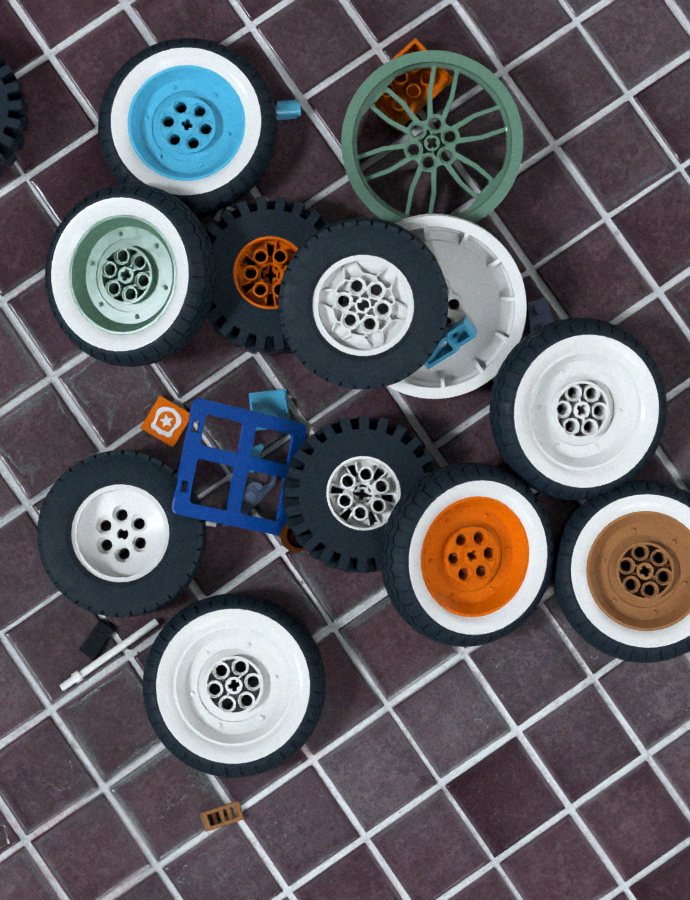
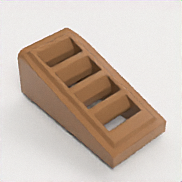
[200,800,244,832]

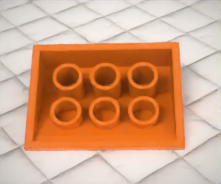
[375,38,453,131]

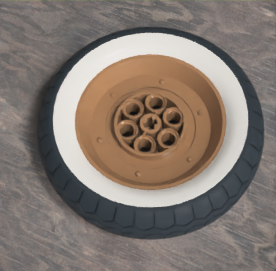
[553,480,690,663]

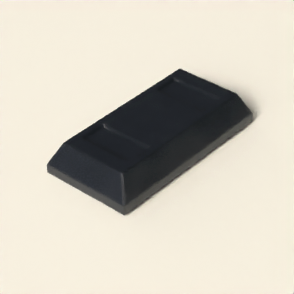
[79,619,117,660]

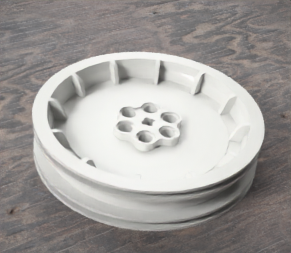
[343,214,527,399]

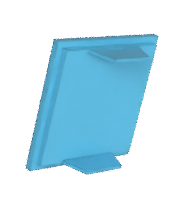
[249,389,290,431]

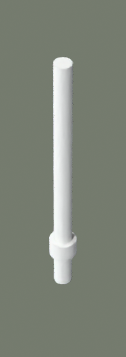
[59,619,159,691]

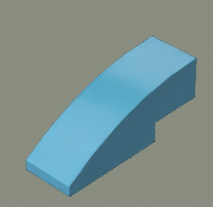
[424,316,477,369]

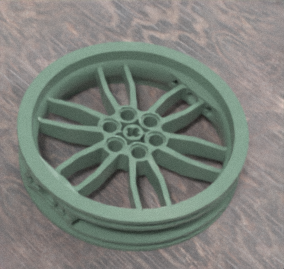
[341,50,523,223]

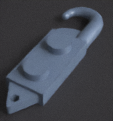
[222,472,277,528]

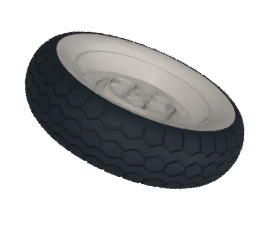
[490,318,667,500]
[142,593,326,778]

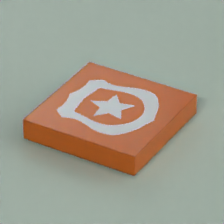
[140,396,190,448]

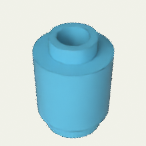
[275,100,301,120]

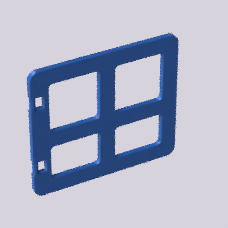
[172,398,306,536]

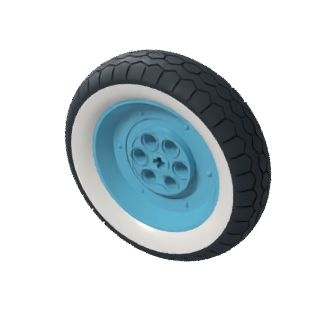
[98,38,277,216]

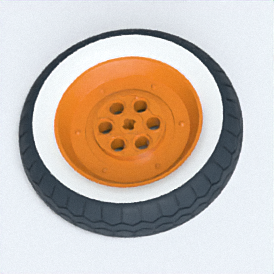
[380,462,554,647]

